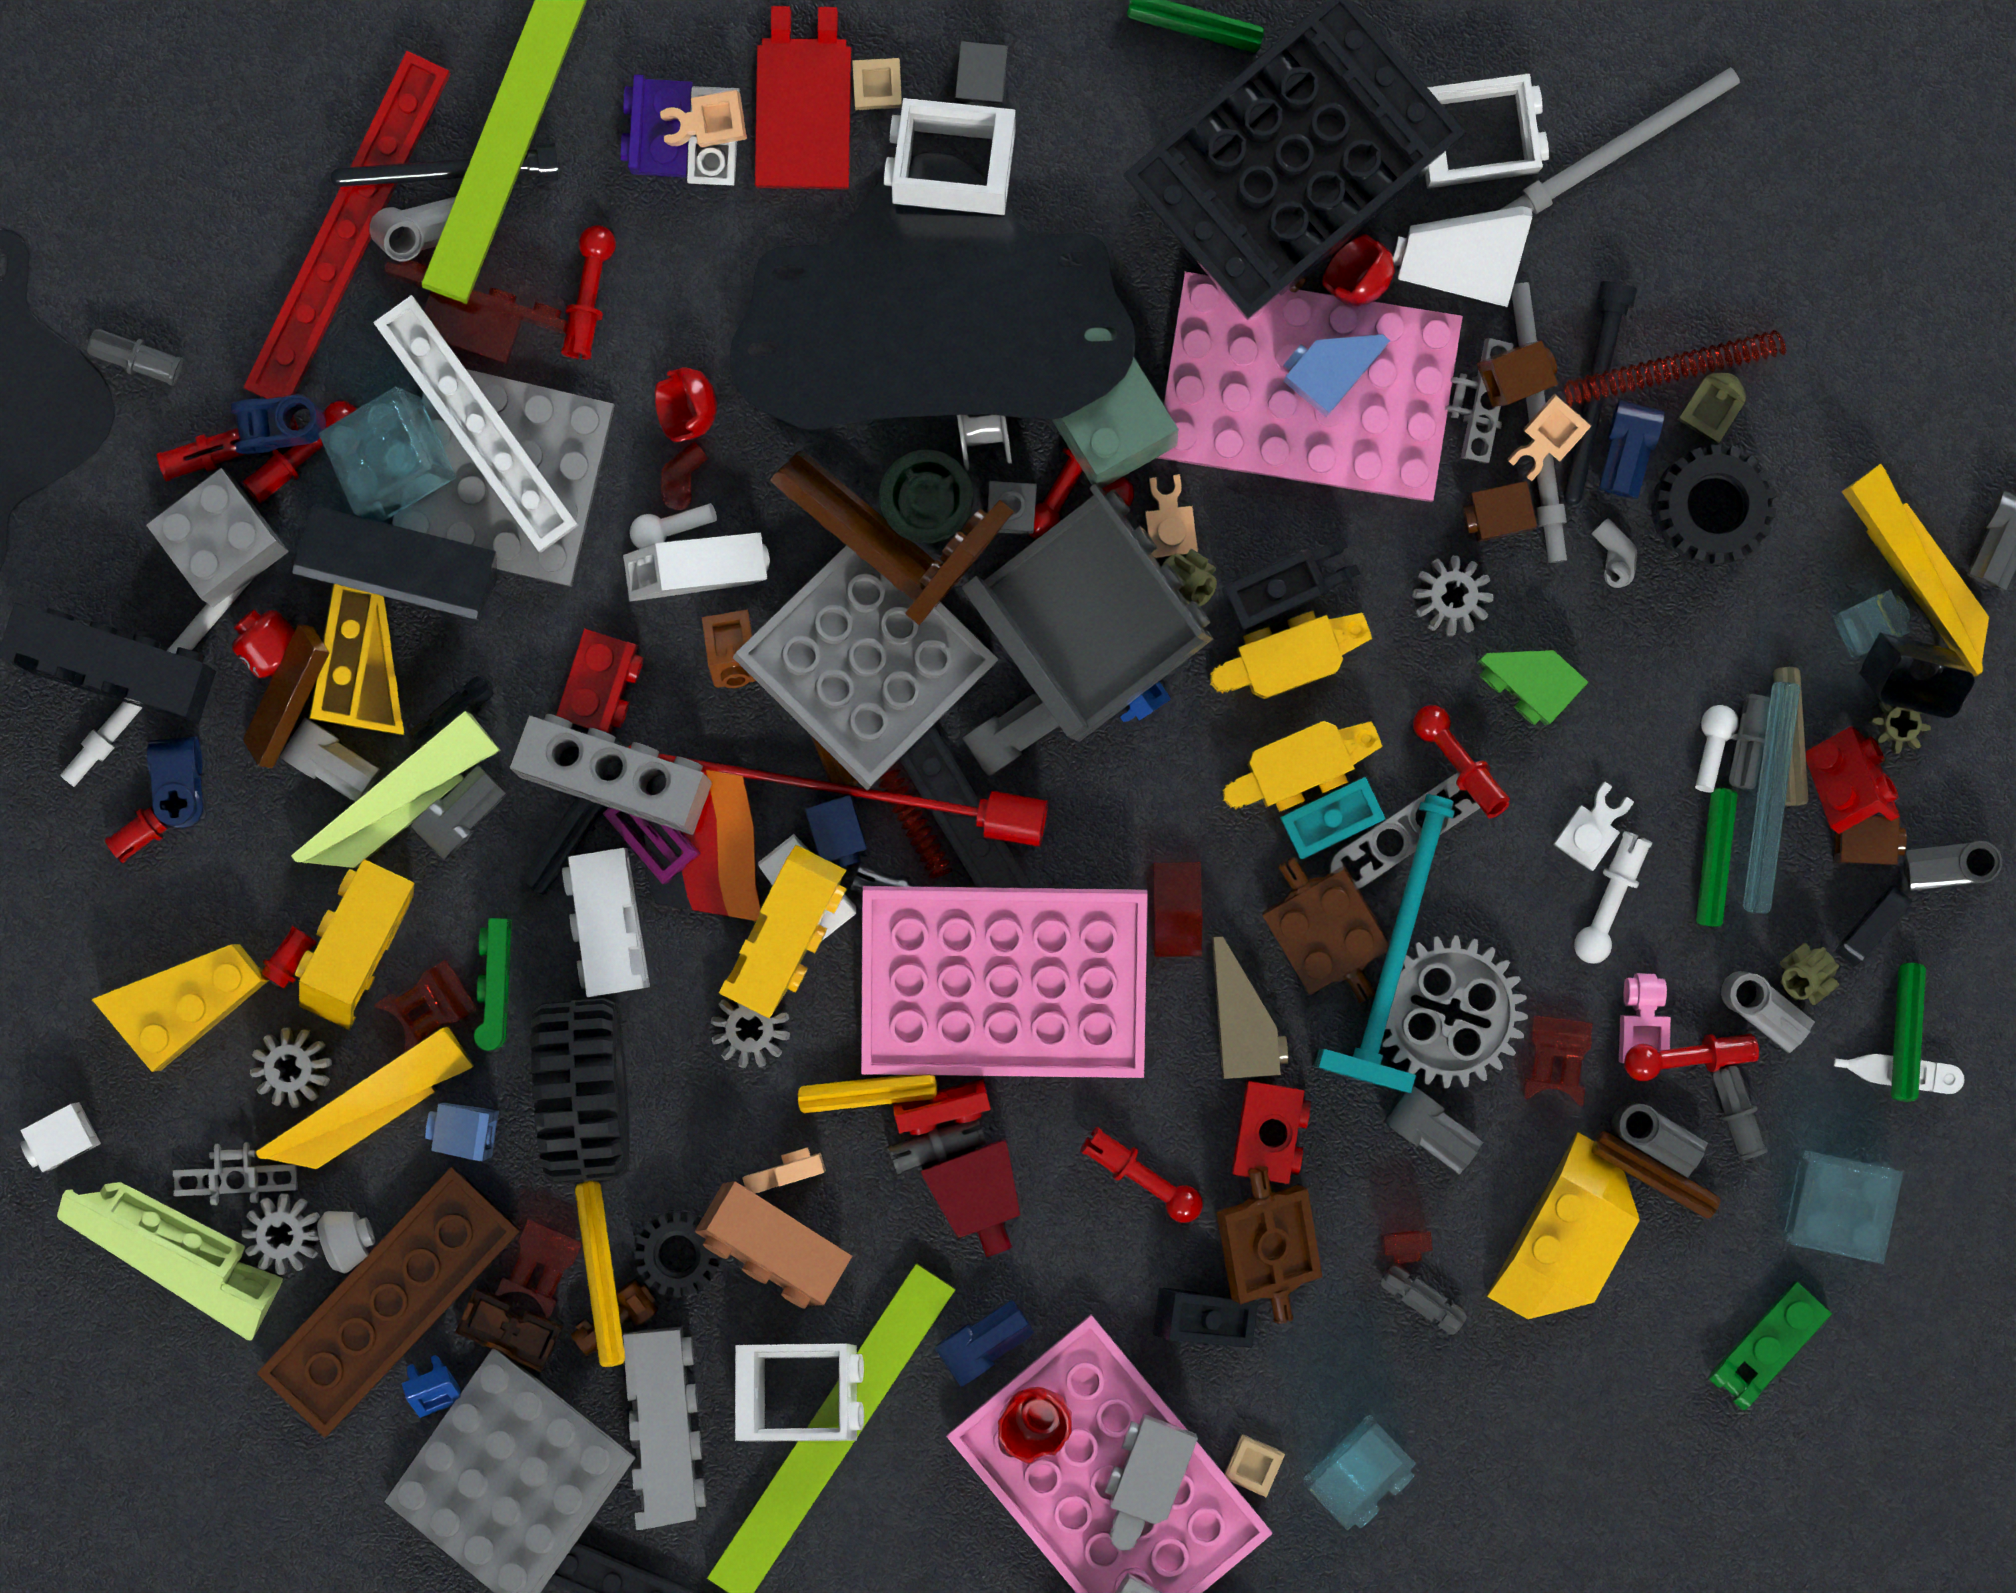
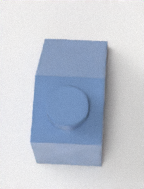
[1283,334,1390,417]
[425,1102,499,1161]

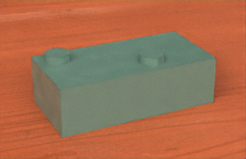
[1052,327,1179,488]

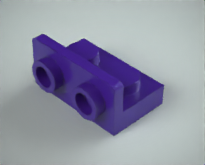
[621,74,693,178]

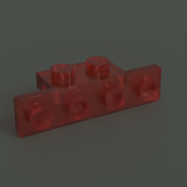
[384,260,568,365]

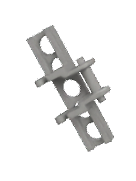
[1445,338,1513,464]
[173,1142,298,1205]

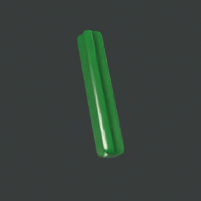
[1127,0,1264,53]
[1696,788,1738,927]
[1891,963,1926,1102]

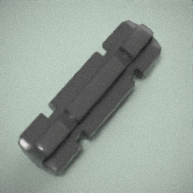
[1380,1264,1468,1335]

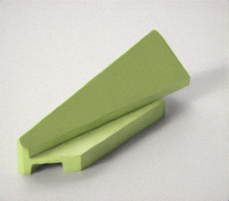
[291,711,500,868]
[57,1182,283,1340]

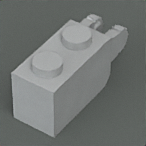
[1105,1414,1198,1551]

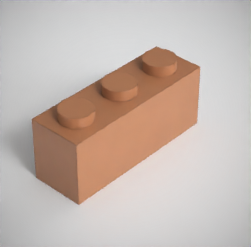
[694,1181,852,1309]

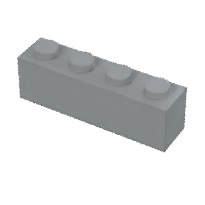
[623,1326,707,1530]

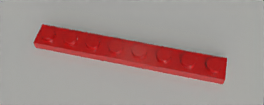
[243,51,451,399]

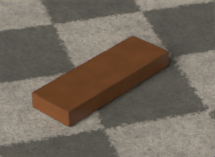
[242,624,329,768]

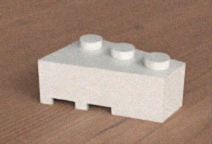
[562,848,650,997]

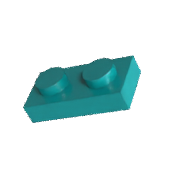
[1280,777,1386,860]

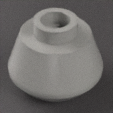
[317,1211,375,1273]

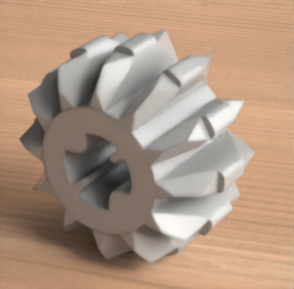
[1412,556,1493,636]
[711,1000,790,1068]
[250,1028,332,1108]
[242,1194,320,1275]

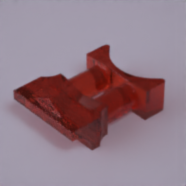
[374,960,477,1053]
[1523,1015,1593,1106]
[496,1219,582,1318]

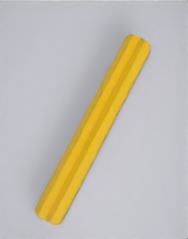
[575,1181,625,1367]

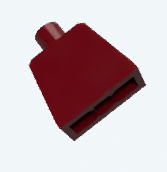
[921,1139,1020,1257]

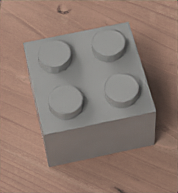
[146,468,289,607]

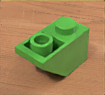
[1476,650,1588,726]

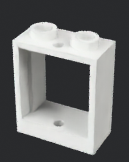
[1425,74,1549,189]
[884,98,1015,215]
[735,1344,864,1442]

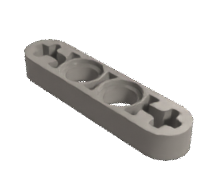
[1329,772,1480,888]

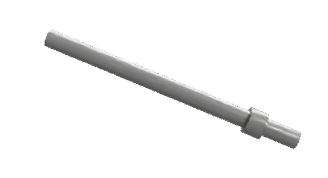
[1500,67,1740,214]
[1511,282,1567,563]

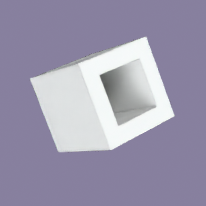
[20,1103,101,1172]

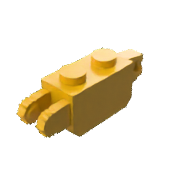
[1209,611,1372,699]
[1222,721,1382,812]

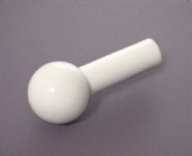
[630,503,717,549]
[1695,705,1739,792]

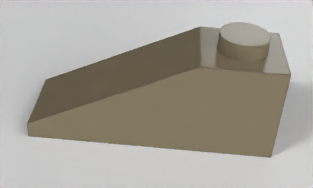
[1212,937,1288,1079]

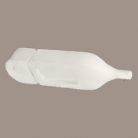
[1834,1054,1964,1094]

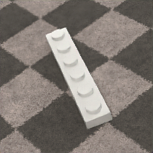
[373,295,579,553]

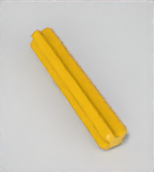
[798,1075,937,1113]

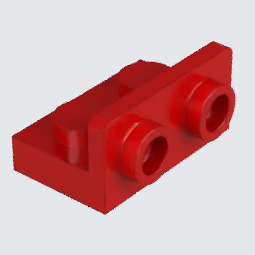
[556,628,644,734]

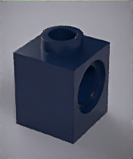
[805,795,868,867]

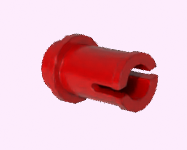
[105,806,168,863]
[261,925,317,988]

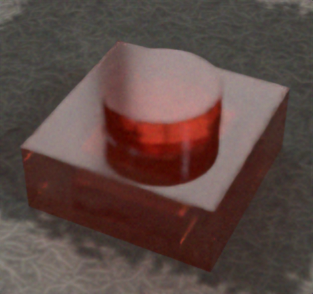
[1380,1229,1433,1263]

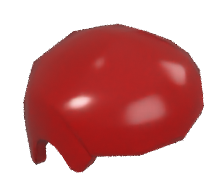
[1322,234,1395,306]
[655,367,718,442]
[998,1387,1072,1463]

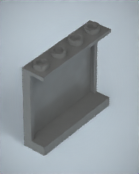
[961,484,1213,742]

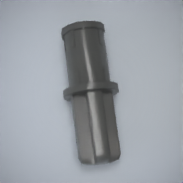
[87,329,183,386]
[1729,694,1775,789]
[1712,1065,1768,1161]

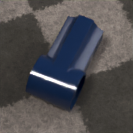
[1598,399,1665,499]
[934,1299,1035,1387]

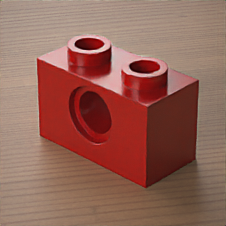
[1231,1080,1311,1184]

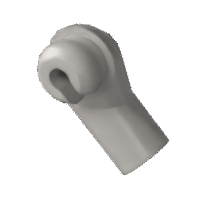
[1591,518,1637,588]

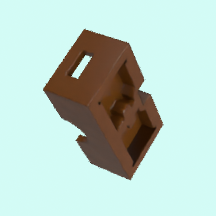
[455,1288,563,1372]

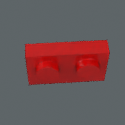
[1805,726,1899,834]

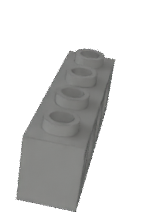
[510,714,712,835]

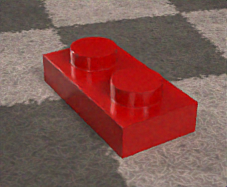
[893,1079,991,1135]

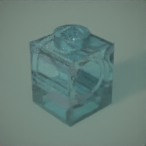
[1832,589,1911,658]

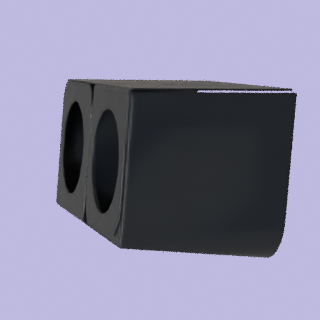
[1859,632,1975,718]

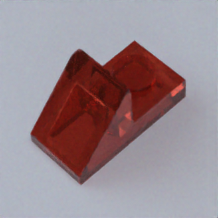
[1153,862,1203,957]

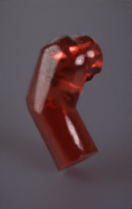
[661,441,709,510]

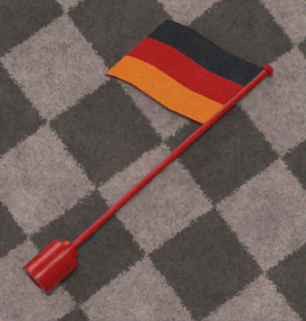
[627,745,1048,921]

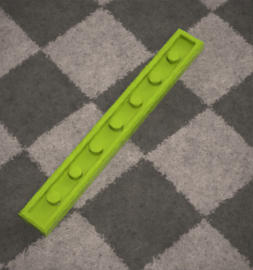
[422,0,587,304]
[707,1263,956,1593]

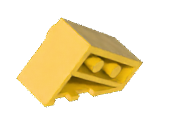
[309,584,404,735]
[719,845,847,1019]
[295,859,414,1030]
[92,944,269,1072]

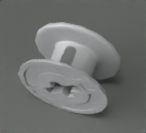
[957,414,1012,471]

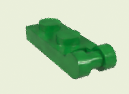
[474,918,512,1051]
[1708,1281,1832,1411]

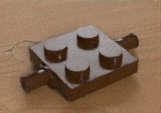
[1262,857,1390,1003]
[1217,1166,1322,1324]

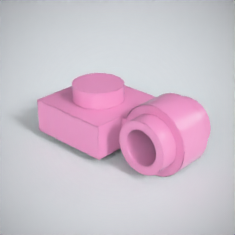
[1619,973,1671,1063]

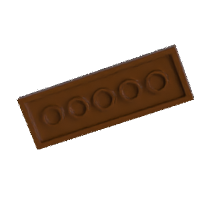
[257,1166,521,1438]

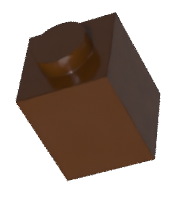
[1476,340,1558,407]
[1462,481,1537,542]
[1833,816,1907,865]

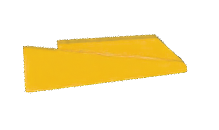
[1841,464,1989,677]
[255,1027,474,1169]

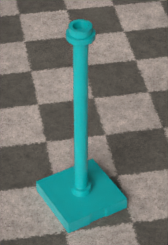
[1313,794,1455,1093]

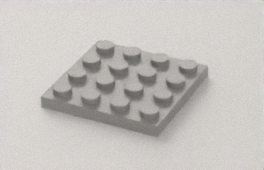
[392,369,615,587]
[733,545,998,790]
[384,1349,636,1593]

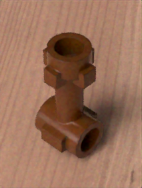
[571,1279,658,1357]

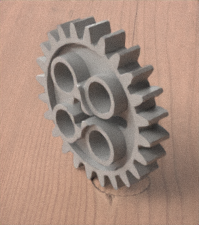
[1381,935,1528,1088]

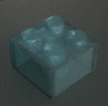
[318,387,457,522]
[1782,1149,1903,1264]
[1303,1414,1416,1531]

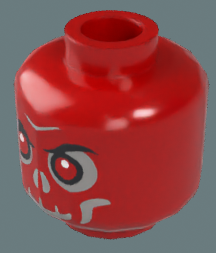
[232,609,295,678]

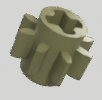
[1162,549,1217,606]
[1869,701,1931,754]
[1779,943,1839,1005]

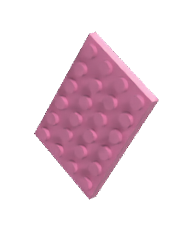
[1157,272,1463,502]
[861,886,1147,1078]
[946,1314,1273,1593]

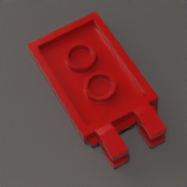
[755,6,852,189]

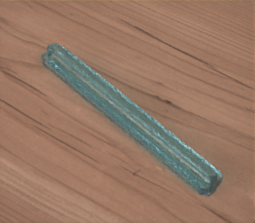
[1743,681,1800,914]

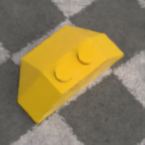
[1486,1132,1640,1319]

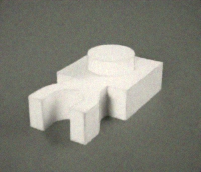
[1553,782,1634,871]

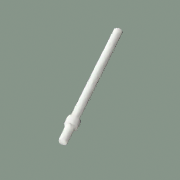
[60,579,253,787]

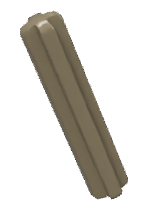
[1773,667,1809,806]

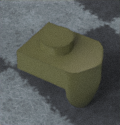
[1677,373,1746,445]

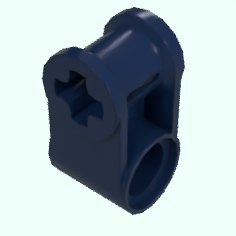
[231,395,326,454]
[147,736,204,828]

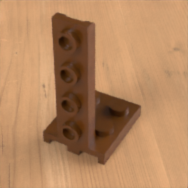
[770,451,1014,626]

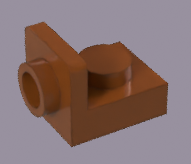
[702,609,756,688]

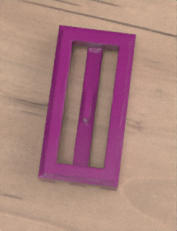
[603,790,701,884]

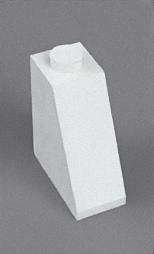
[1393,206,1532,307]
[623,532,770,601]

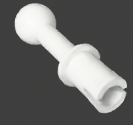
[1574,831,1652,964]

